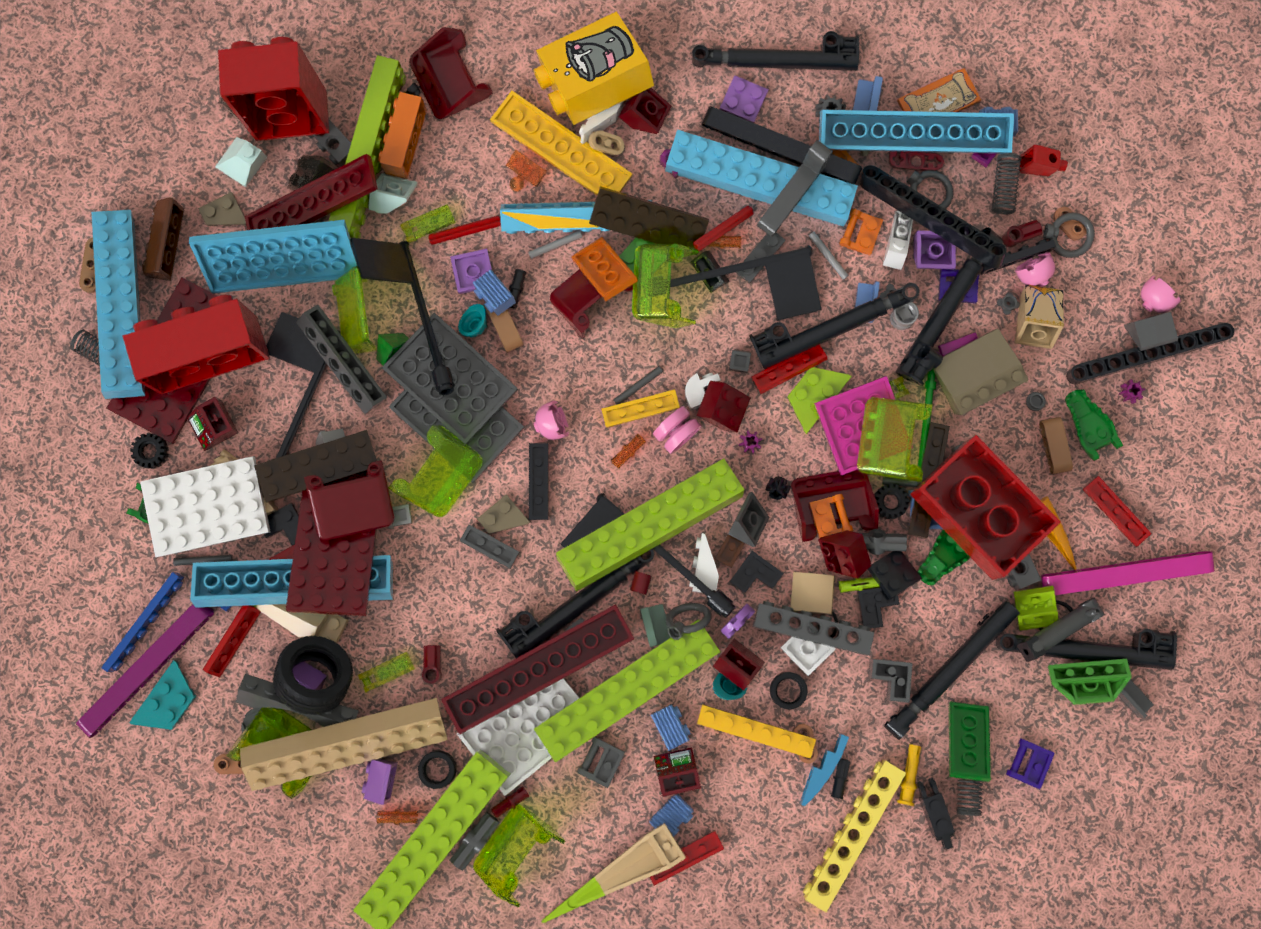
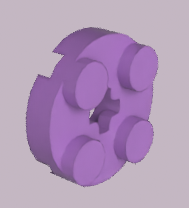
[720,604,756,639]

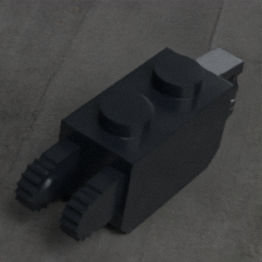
[917,777,955,850]

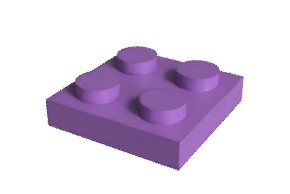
[720,75,769,123]
[450,249,492,294]

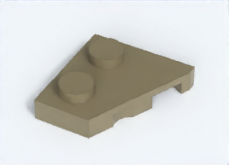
[198,192,246,226]
[477,495,530,534]

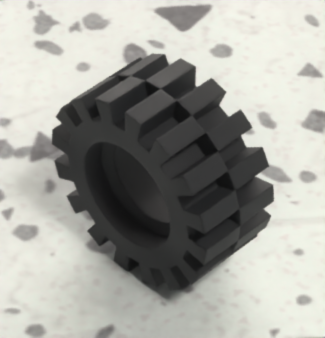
[130,433,169,469]
[874,484,910,519]

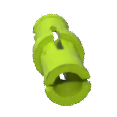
[838,577,880,593]

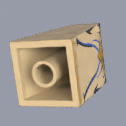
[1014,285,1064,349]

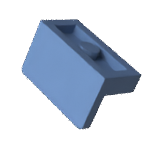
[853,76,883,111]
[855,281,880,323]

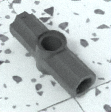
[861,529,907,555]
[449,812,500,871]

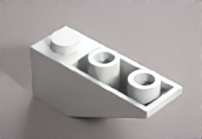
[579,101,624,144]
[883,210,913,270]
[689,533,719,593]

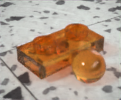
[506,150,547,192]

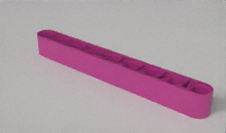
[1041,551,1215,595]

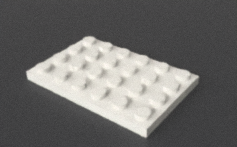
[140,456,270,557]
[457,678,579,796]

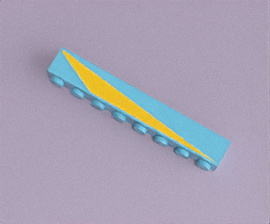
[500,200,652,234]

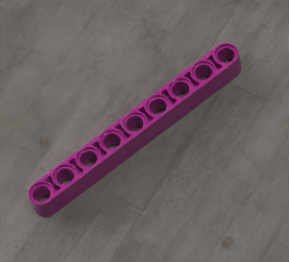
[76,604,215,738]

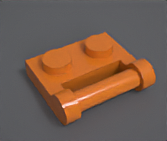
[839,209,883,256]
[809,494,854,538]

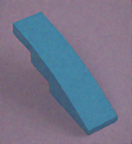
[800,733,849,806]

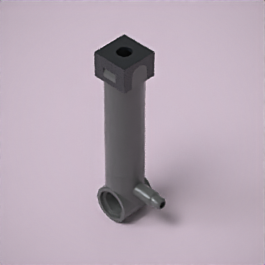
[1016,597,1105,662]

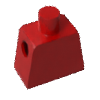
[1019,144,1068,176]

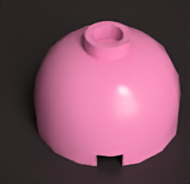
[1015,252,1055,287]
[1141,276,1181,313]
[534,400,569,440]

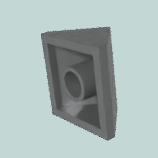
[1124,312,1178,351]
[728,492,770,547]

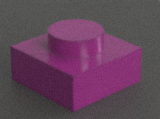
[971,153,997,168]

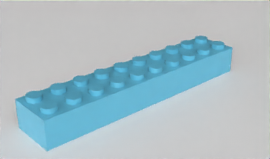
[819,110,1014,153]
[665,129,858,227]
[92,210,145,399]
[190,555,393,608]

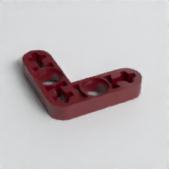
[888,151,944,171]

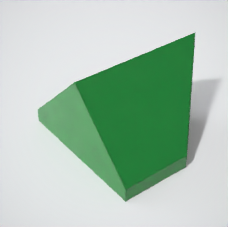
[376,333,409,366]

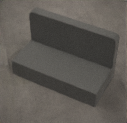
[1118,679,1154,719]

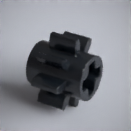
[765,476,791,500]

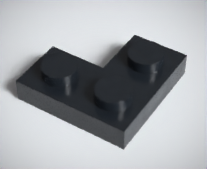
[264,503,299,546]
[729,551,784,593]
[857,588,900,629]

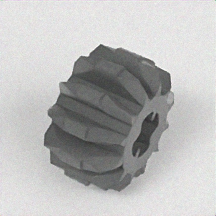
[815,94,846,123]

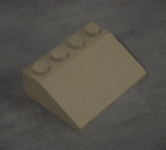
[933,328,1029,415]

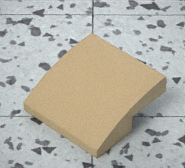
[790,572,835,615]

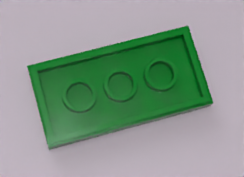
[948,702,991,782]

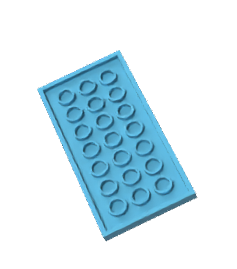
[189,220,360,293]

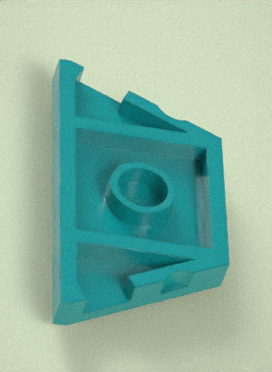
[129,660,196,730]

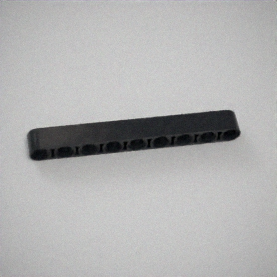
[701,106,862,185]
[860,165,1006,268]
[1066,323,1235,384]

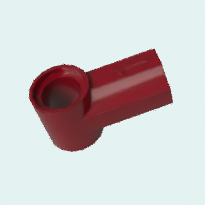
[1002,219,1043,247]
[630,571,652,595]
[422,645,442,684]

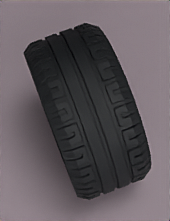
[273,636,353,715]

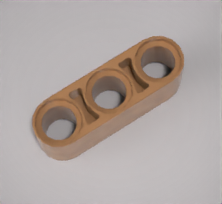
[485,306,524,353]
[1039,417,1073,475]

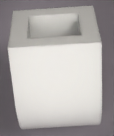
[685,373,721,411]

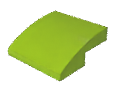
[1013,586,1058,631]

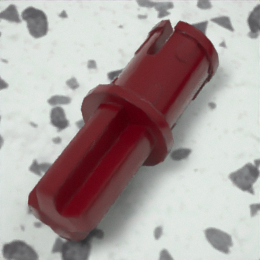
[491,786,529,817]

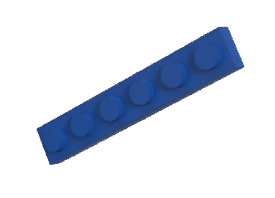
[101,572,184,672]

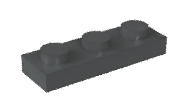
[735,233,786,284]
[460,525,520,569]

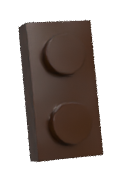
[715,535,745,568]

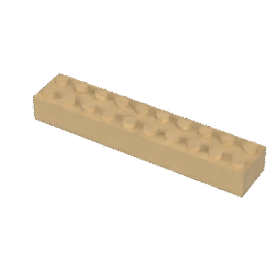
[240,698,448,791]

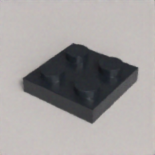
[868,551,922,600]

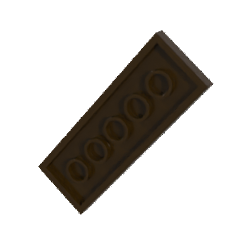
[589,186,709,255]
[254,430,377,503]

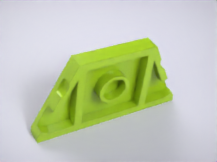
[787,367,852,434]

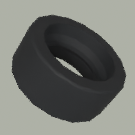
[770,672,808,710]
[418,750,457,789]

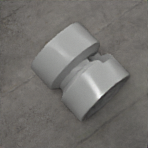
[890,302,919,330]

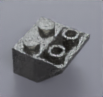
[287,155,339,191]

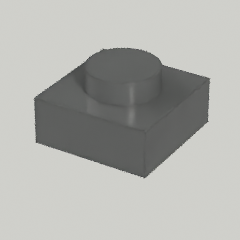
[729,350,751,373]

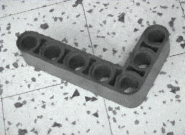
[756,140,833,237]

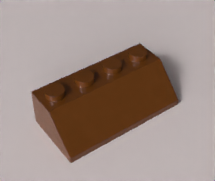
[142,198,184,281]

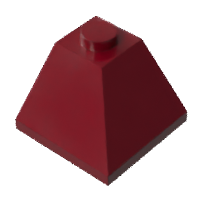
[618,88,672,134]

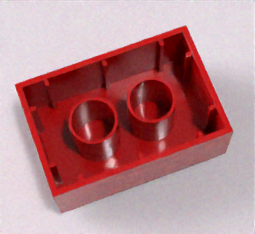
[218,37,329,141]
[123,295,270,395]
[910,435,1061,580]

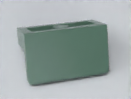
[640,604,671,647]

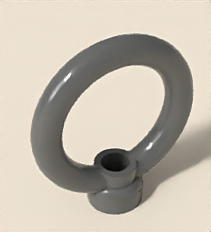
[906,170,954,209]
[1043,212,1095,258]
[665,603,712,640]

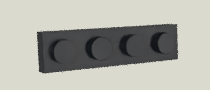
[980,239,1056,275]
[529,443,549,520]

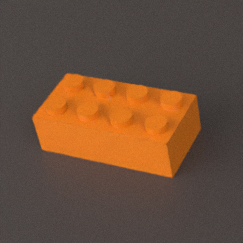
[378,92,427,179]

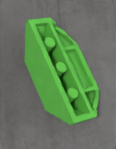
[1048,659,1132,705]

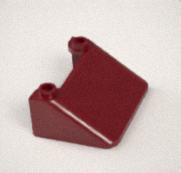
[409,27,493,119]
[550,269,640,339]
[304,460,395,540]
[791,468,879,542]

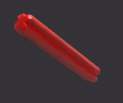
[693,206,754,251]
[428,215,501,245]

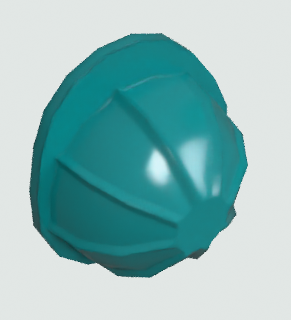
[458,304,487,338]
[713,673,747,700]

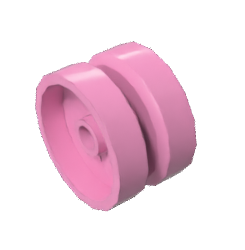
[653,406,702,454]

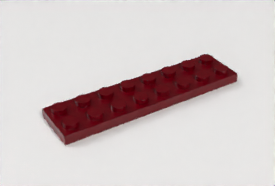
[245,154,378,230]

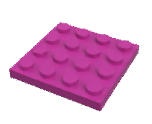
[814,376,913,475]

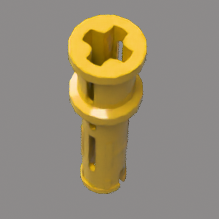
[897,744,922,806]

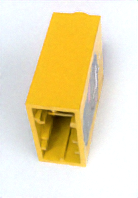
[533,11,654,125]

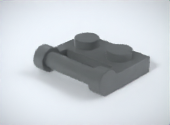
[577,737,625,788]

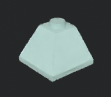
[215,137,267,187]
[369,173,418,214]

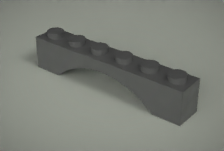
[235,674,359,727]

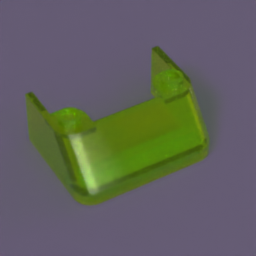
[632,244,699,328]
[473,804,565,908]

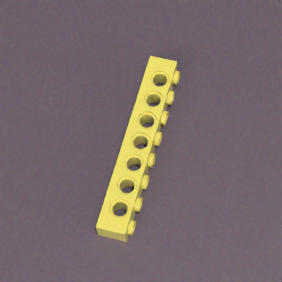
[803,760,906,912]

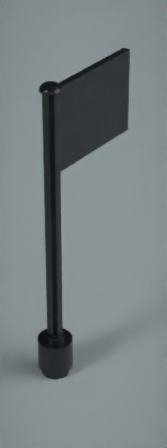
[350,238,455,395]
[641,245,822,320]
[266,312,342,458]
[560,493,736,618]

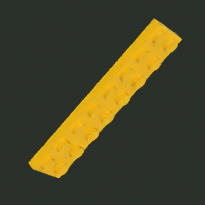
[490,91,633,196]

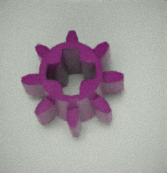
[1119,379,1145,404]
[739,430,762,455]

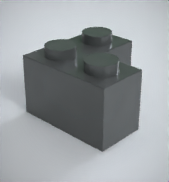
[868,659,913,703]

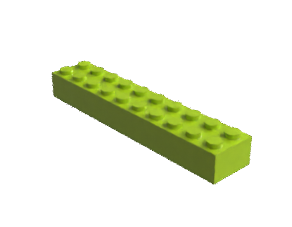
[329,55,406,239]
[556,459,745,592]
[534,619,720,763]
[353,749,511,929]

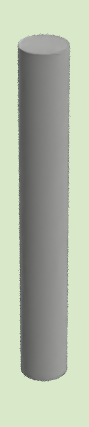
[528,230,583,259]
[809,232,849,280]

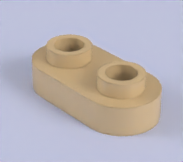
[589,131,624,155]

